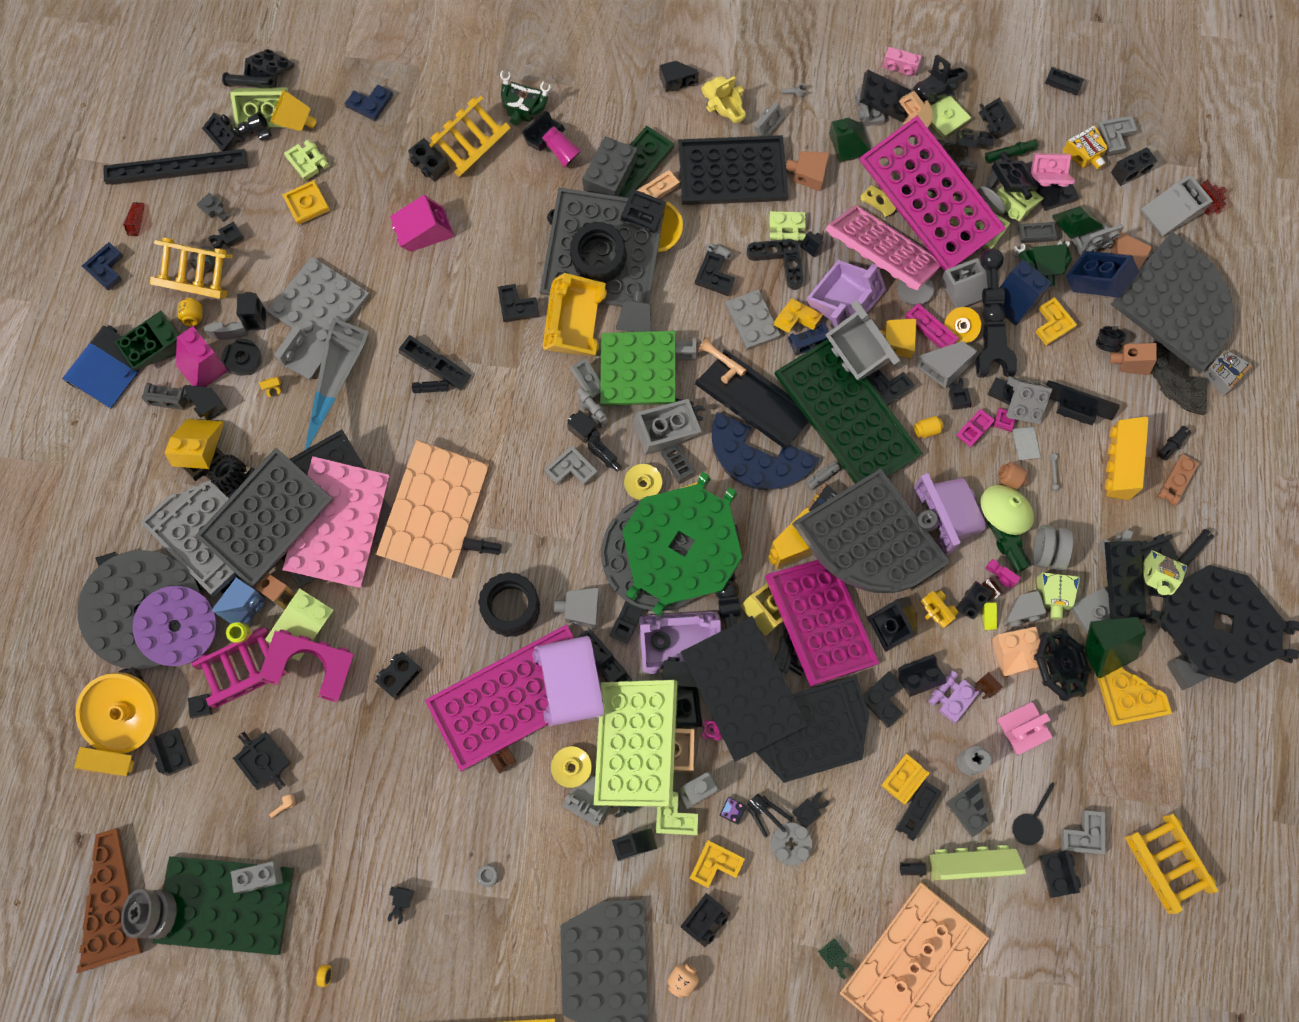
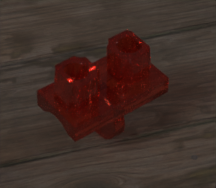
[1201,180,1227,215]

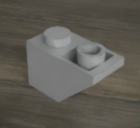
[1003,591,1046,628]

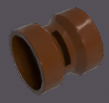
[490,746,517,774]

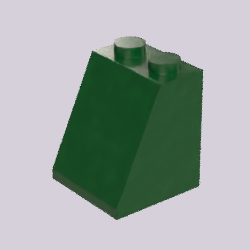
[1084,617,1146,678]

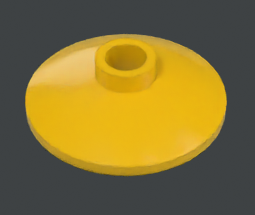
[944,307,982,343]

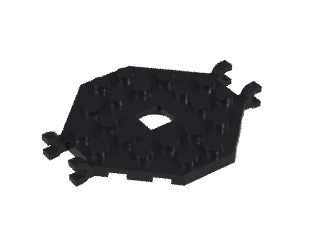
[1146,565,1299,684]

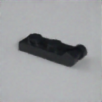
[895,780,942,841]

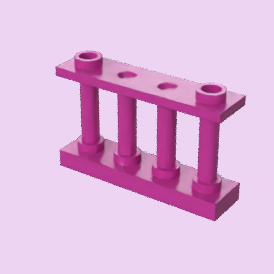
[191,628,289,709]

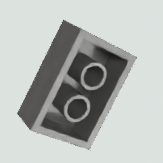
[582,136,637,196]

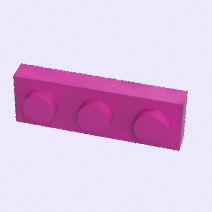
[905,303,959,348]

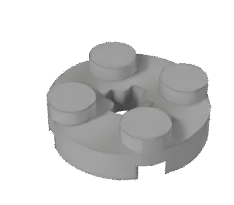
[770,823,812,866]

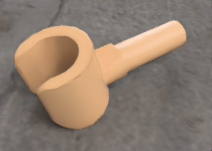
[269,794,296,818]

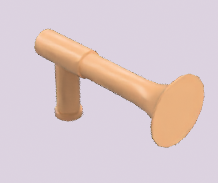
[698,336,746,383]

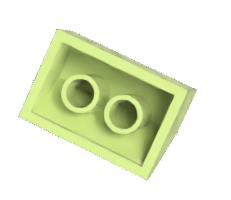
[230,88,289,128]

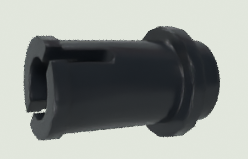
[900,860,927,877]

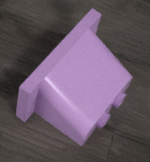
[806,260,886,328]
[914,473,986,556]

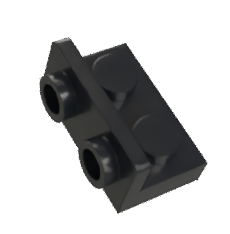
[202,112,245,151]
[1141,534,1178,563]
[898,654,946,697]
[149,728,192,776]
[1039,850,1081,898]
[680,893,730,947]

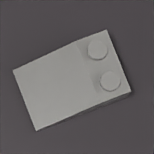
[633,399,701,455]

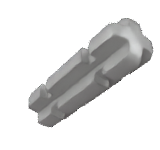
[806,461,840,490]

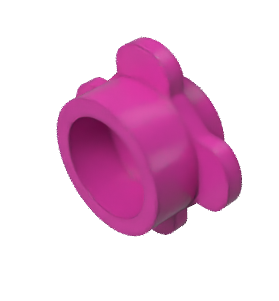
[701,719,721,741]

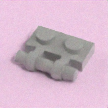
[577,387,608,428]

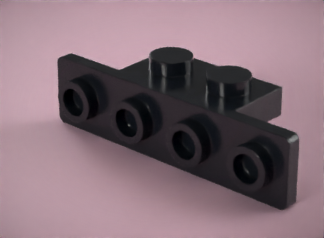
[1046,380,1120,426]

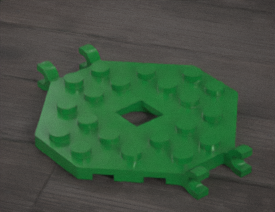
[622,472,743,617]

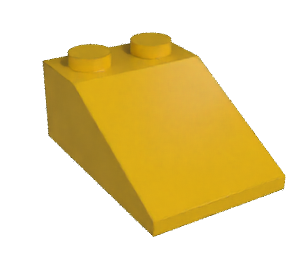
[165,419,224,469]

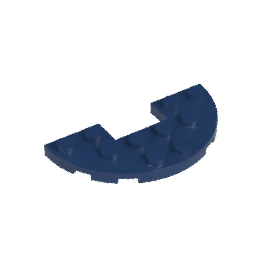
[711,412,819,491]

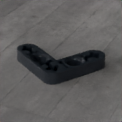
[746,239,803,290]

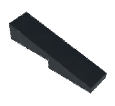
[399,335,471,390]

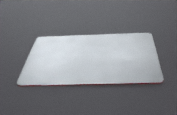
[1012,427,1041,460]

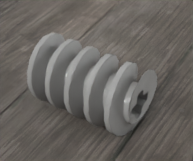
[956,746,991,776]

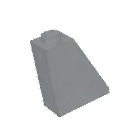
[917,341,977,389]

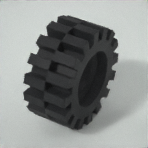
[209,454,247,492]

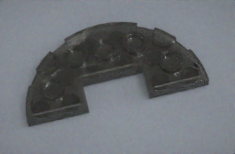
[1151,339,1207,415]

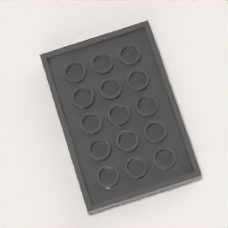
[195,448,334,588]

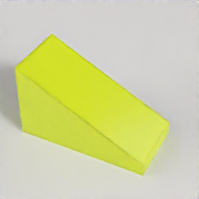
[981,602,997,630]

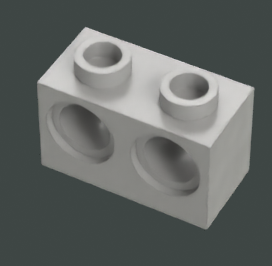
[231,861,283,893]

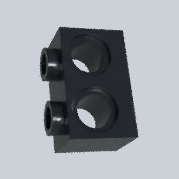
[408,138,450,182]
[1111,147,1157,186]
[236,292,266,330]
[375,651,423,700]

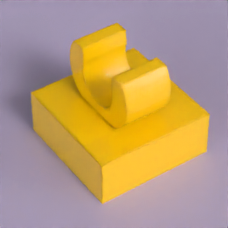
[259,375,282,397]

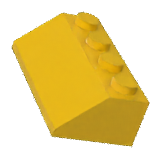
[1105,417,1149,501]

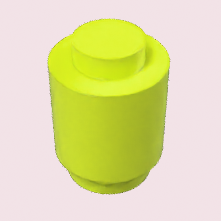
[226,622,251,643]

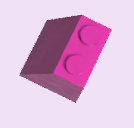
[390,195,454,252]
[176,326,228,387]

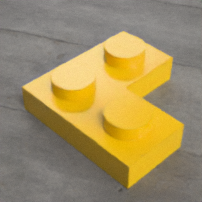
[1035,297,1077,346]
[774,298,823,333]
[689,840,745,888]

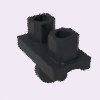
[956,580,993,619]

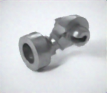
[917,510,939,531]

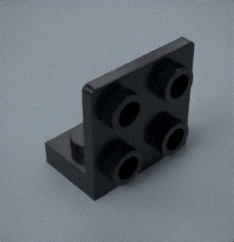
[244,49,294,88]

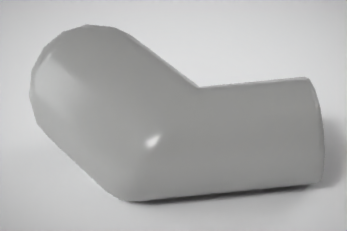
[706,243,733,260]

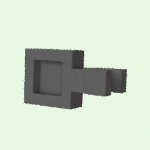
[197,193,229,222]

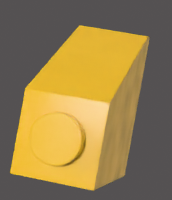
[74,747,134,777]

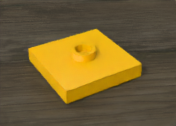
[282,180,330,225]

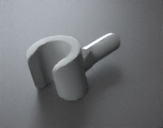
[782,83,806,98]

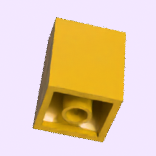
[768,508,814,570]

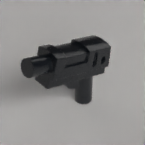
[587,431,622,472]
[775,628,804,676]

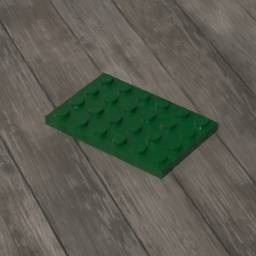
[153,856,294,955]

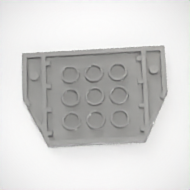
[140,480,237,597]

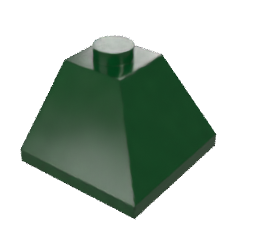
[829,118,872,163]
[1052,204,1103,239]

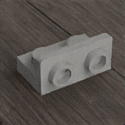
[855,87,885,127]

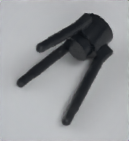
[747,793,793,837]

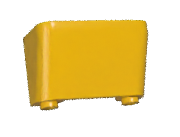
[543,273,607,356]

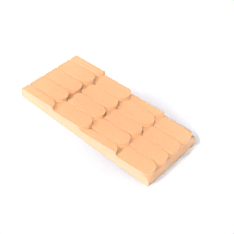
[376,440,489,579]
[840,881,989,1022]

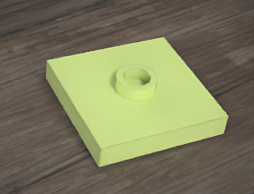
[930,95,971,139]

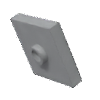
[1071,588,1110,634]

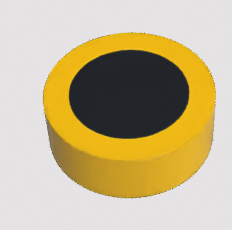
[316,964,332,988]

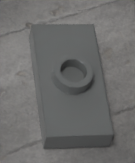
[1018,222,1058,243]

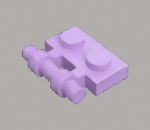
[928,671,979,724]

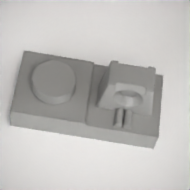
[754,103,784,136]
[570,358,601,398]

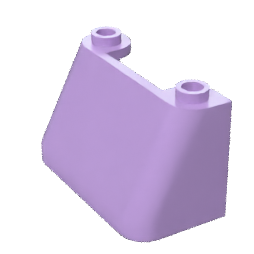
[639,611,721,674]
[533,636,604,727]

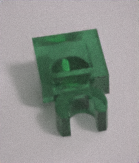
[817,938,855,979]

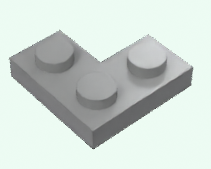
[1097,116,1137,155]
[544,445,598,486]
[1061,810,1106,855]

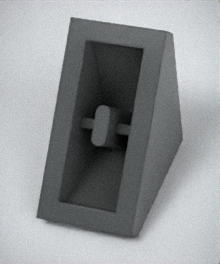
[1167,658,1210,690]

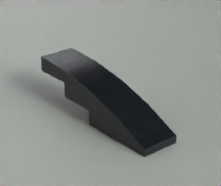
[577,628,633,682]

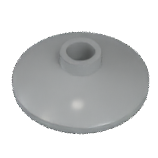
[977,186,1006,215]

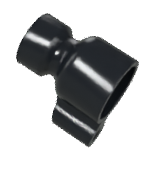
[238,112,272,141]

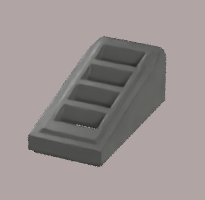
[660,444,696,484]

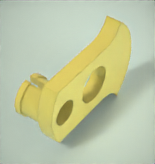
[861,185,896,218]

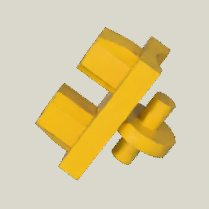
[921,590,958,628]

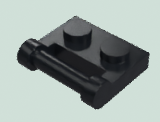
[620,189,666,233]

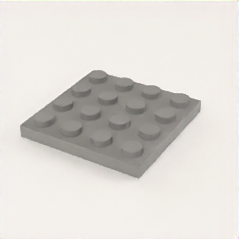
[267,257,370,348]

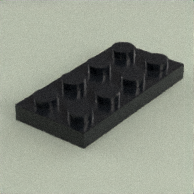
[1104,541,1146,620]

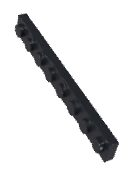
[103,149,248,185]

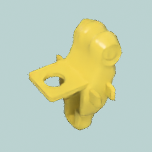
[701,76,746,123]

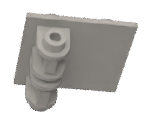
[562,775,609,827]

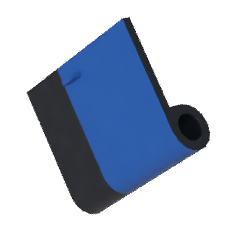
[62,325,141,409]

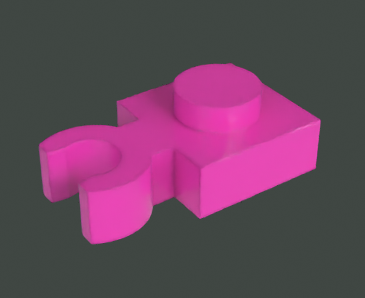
[985,559,1021,589]

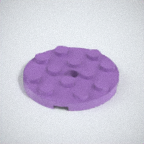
[133,586,217,666]

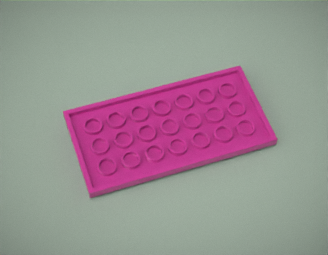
[425,624,601,772]

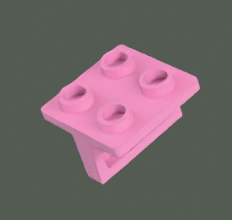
[997,702,1052,755]

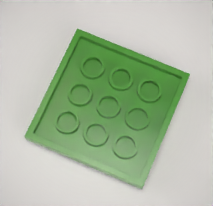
[600,331,676,406]

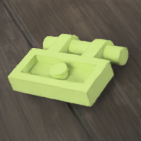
[284,139,329,181]
[769,211,806,242]

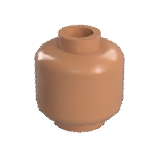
[998,462,1028,490]

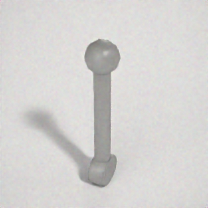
[1049,453,1060,491]

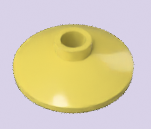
[624,464,662,500]
[551,747,592,788]

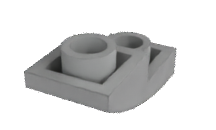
[204,321,249,340]

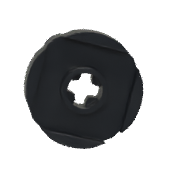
[222,339,261,376]

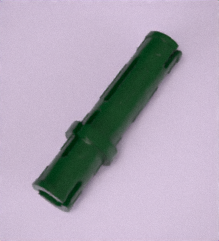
[985,139,1039,164]

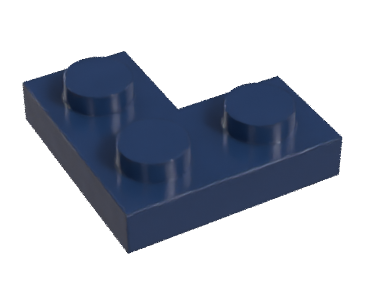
[345,84,393,121]
[82,242,123,291]

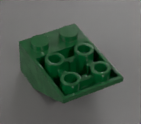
[114,310,181,370]

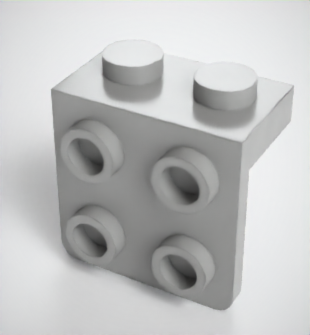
[1072,223,1124,255]

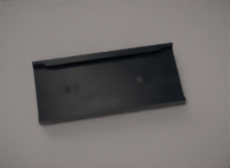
[695,349,809,449]

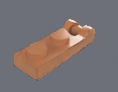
[1157,454,1199,506]

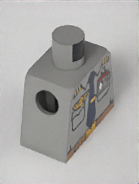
[1203,350,1252,396]

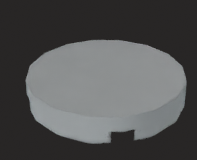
[897,279,934,307]

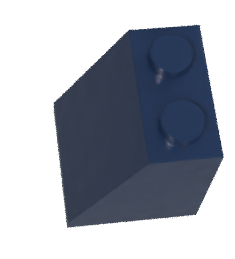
[999,259,1052,326]

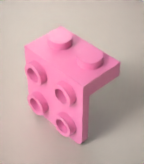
[1031,153,1075,187]

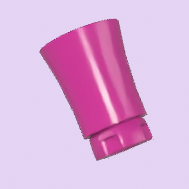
[542,127,581,168]

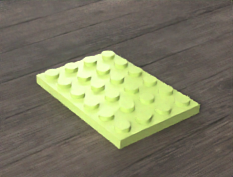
[594,680,677,807]

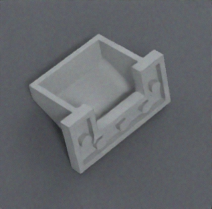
[825,300,905,381]

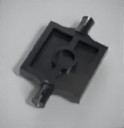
[991,152,1039,200]
[232,732,291,790]

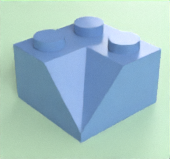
[211,578,266,626]

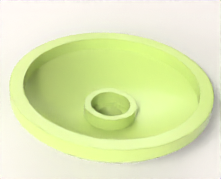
[980,485,1034,535]

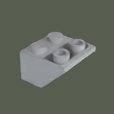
[940,258,987,309]

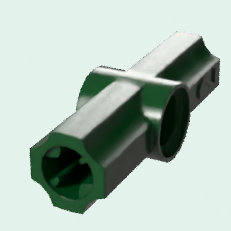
[988,521,1032,573]

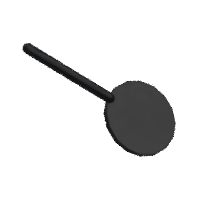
[1012,783,1054,845]

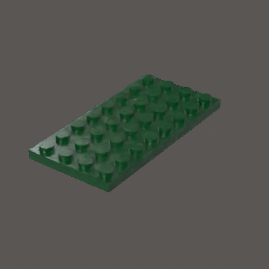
[774,339,923,484]

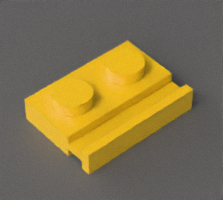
[880,754,930,805]

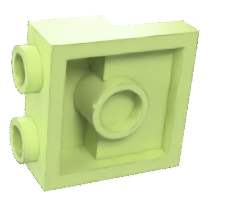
[996,187,1044,221]

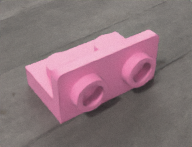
[882,47,921,77]

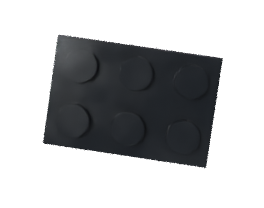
[859,70,911,122]
[1025,161,1079,211]

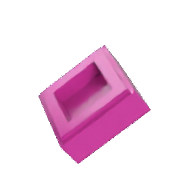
[993,408,1016,432]

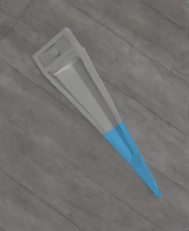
[305,318,369,451]

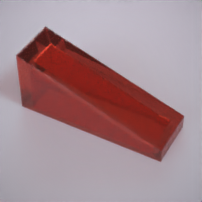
[123,202,145,236]

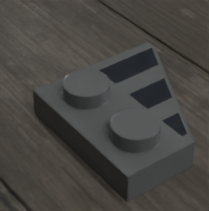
[946,779,989,837]

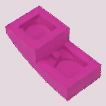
[956,408,995,448]

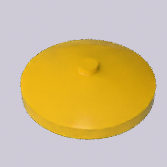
[75,672,158,754]

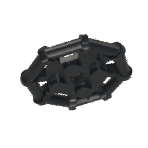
[1034,628,1092,701]

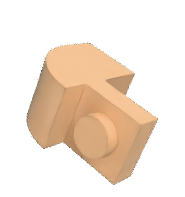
[899,91,933,128]

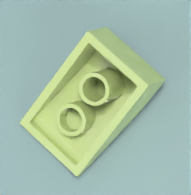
[265,588,333,661]

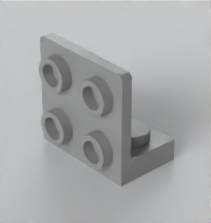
[274,325,324,380]
[1006,376,1052,424]

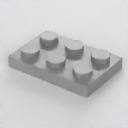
[725,289,780,351]

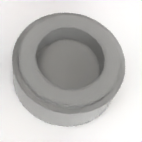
[477,865,498,887]

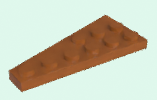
[77,828,143,973]

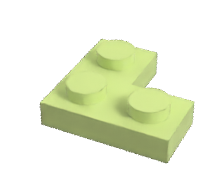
[656,792,698,836]

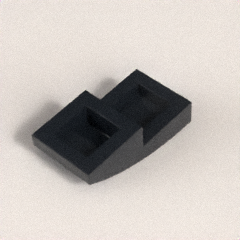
[610,601,644,644]

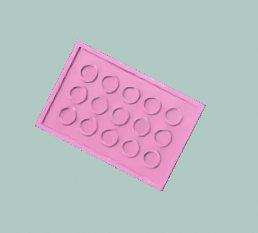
[826,205,941,290]
[283,456,390,588]

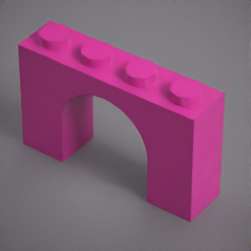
[258,629,354,703]

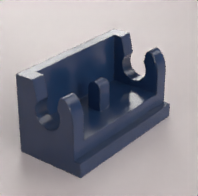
[788,323,829,356]

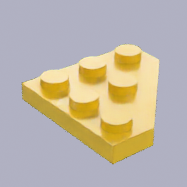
[1097,667,1172,726]

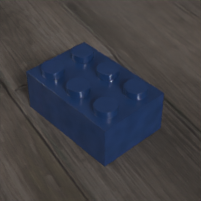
[1066,251,1139,298]

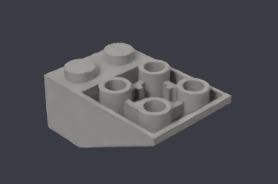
[1141,175,1213,237]

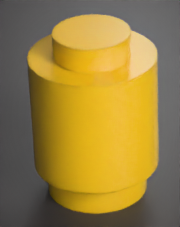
[914,416,944,439]

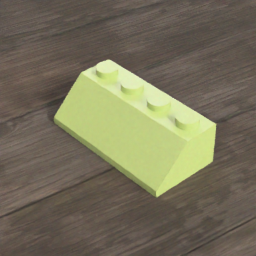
[929,845,1026,881]

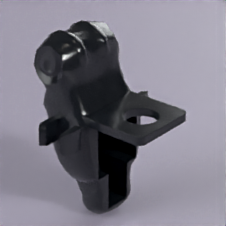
[913,55,968,103]

